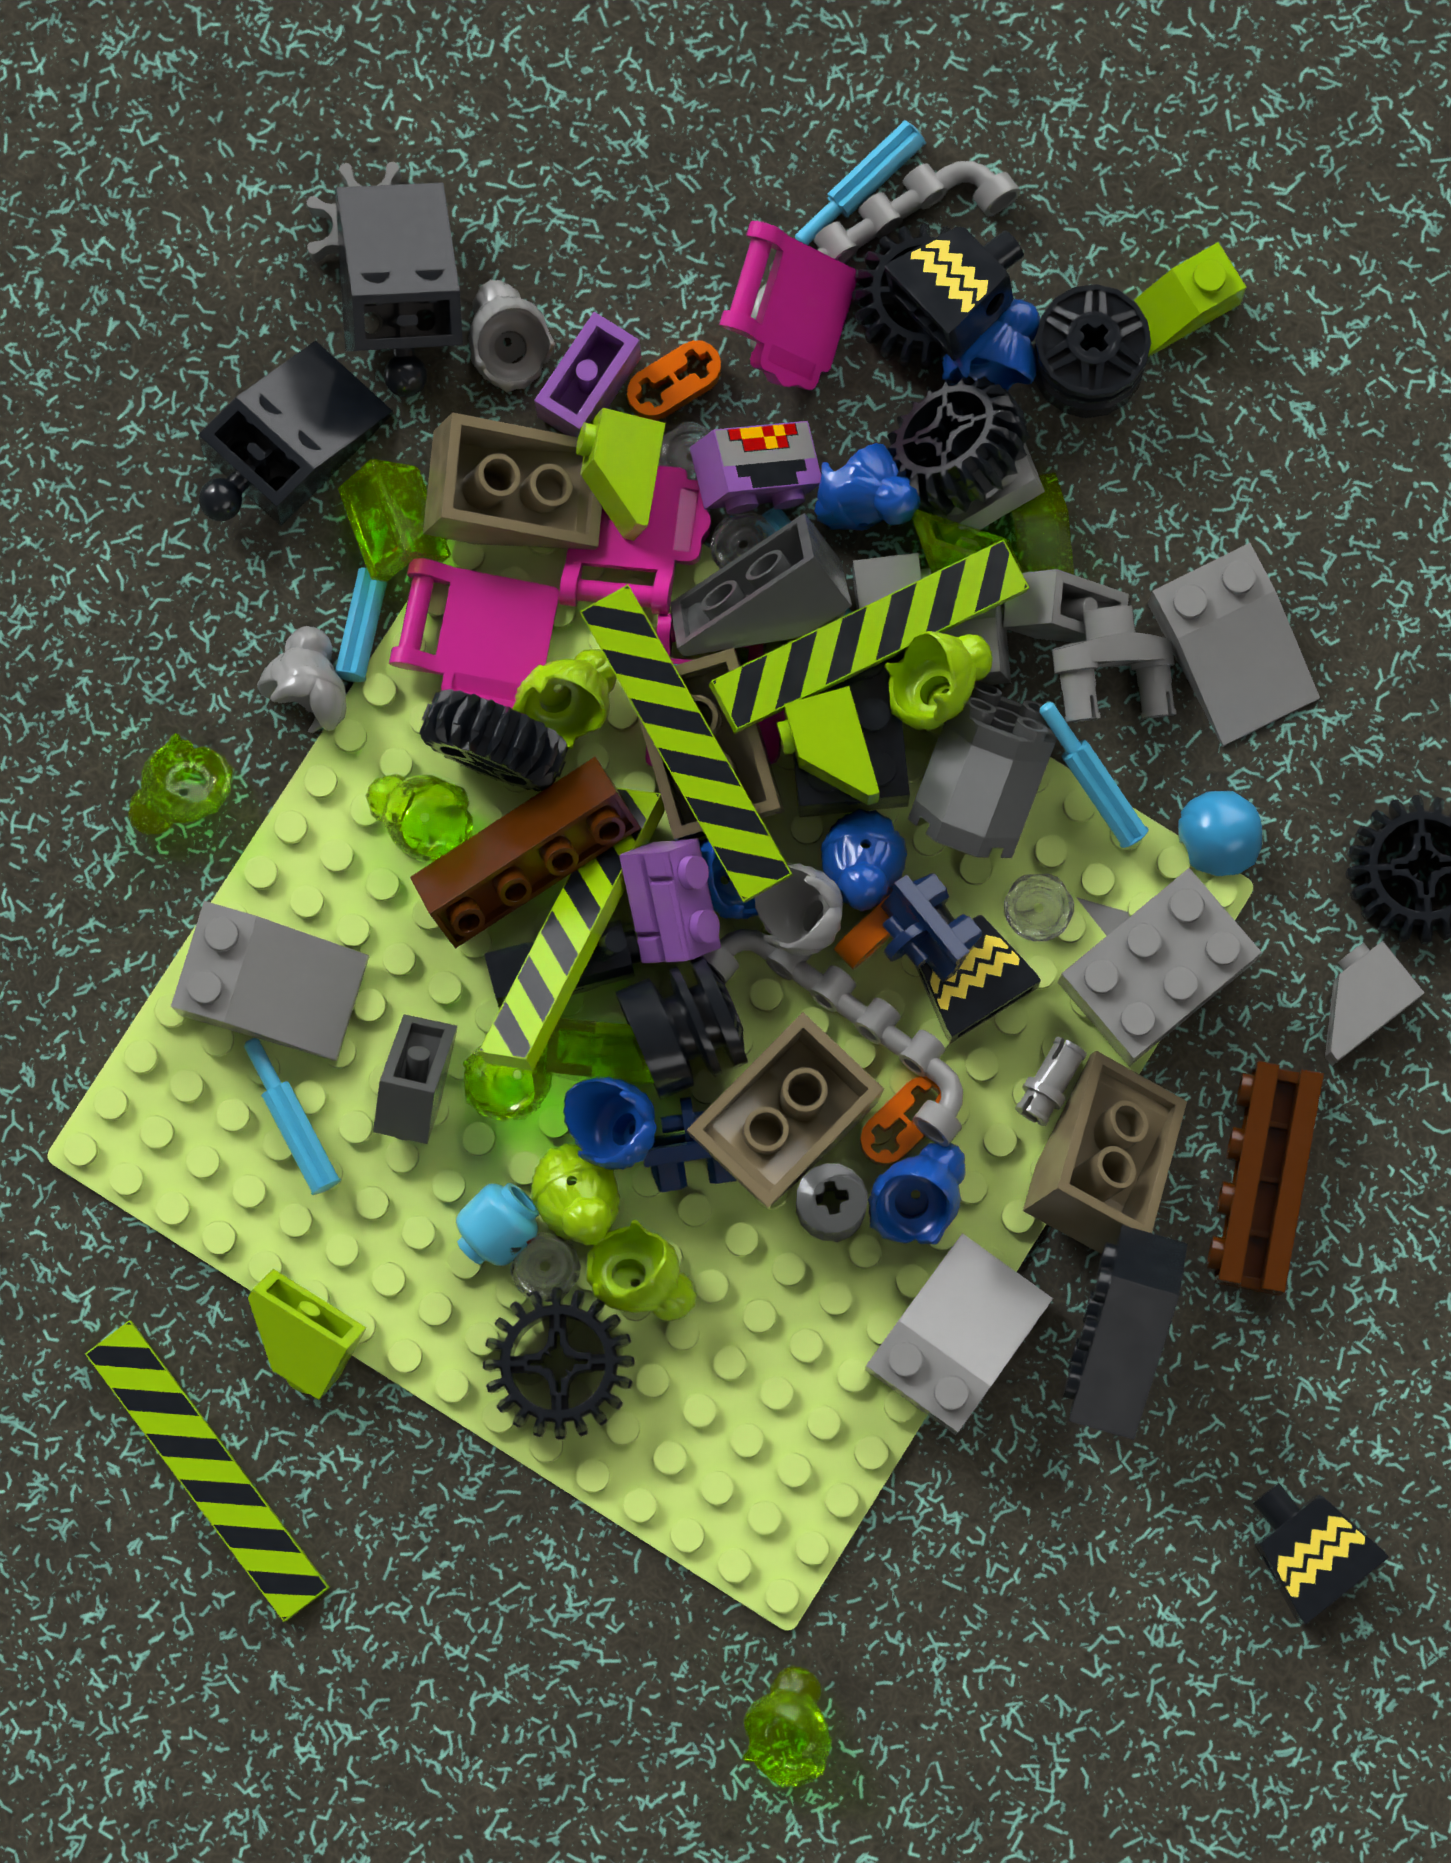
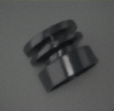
[1034,284,1151,418]
[615,955,748,1100]

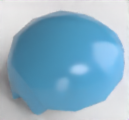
[1178,791,1262,876]

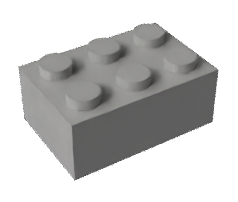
[1058,868,1262,1066]

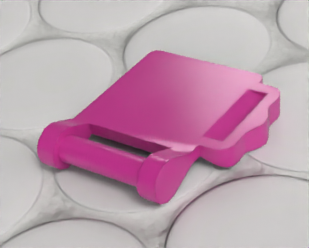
[719,221,857,390]
[559,466,712,615]
[389,558,559,708]

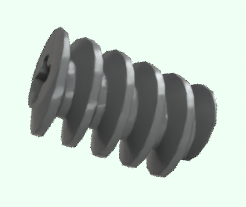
[796,1163,868,1242]

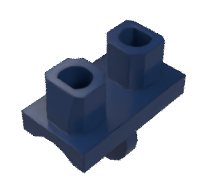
[881,873,982,982]
[644,1097,737,1192]

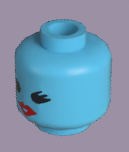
[456,1183,539,1266]

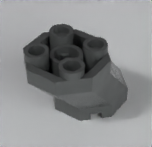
[908,681,1057,858]

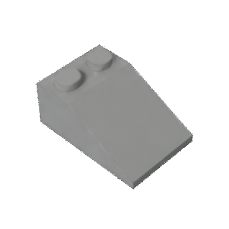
[1148,543,1320,747]
[171,901,369,1061]
[865,1233,1053,1435]

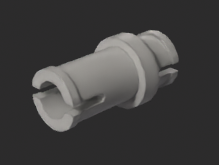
[1015,1037,1087,1126]

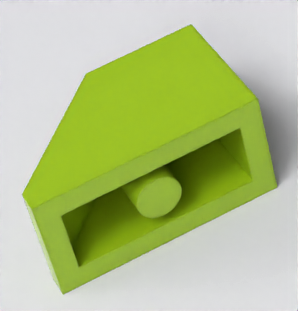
[1134,242,1247,357]
[576,408,666,541]
[777,686,880,805]
[248,1269,367,1400]

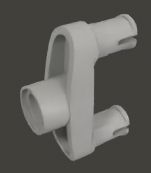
[1052,605,1177,723]

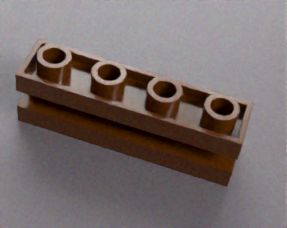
[410,757,641,949]
[1207,1061,1324,1296]

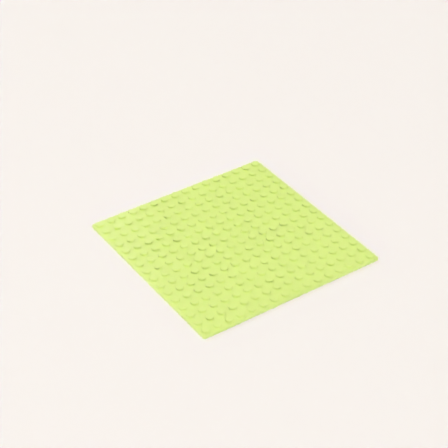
[48,539,1253,1630]

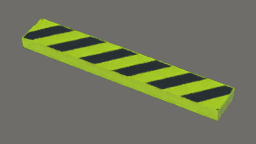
[709,539,1029,734]
[580,584,793,903]
[478,788,665,1071]
[85,1320,330,1622]

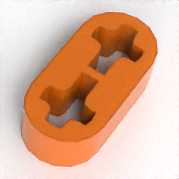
[627,341,721,421]
[834,899,891,970]
[860,1076,941,1166]

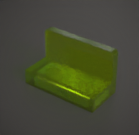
[338,459,451,582]

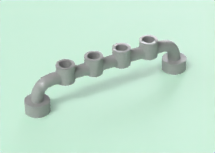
[750,161,1021,349]
[703,929,963,1146]

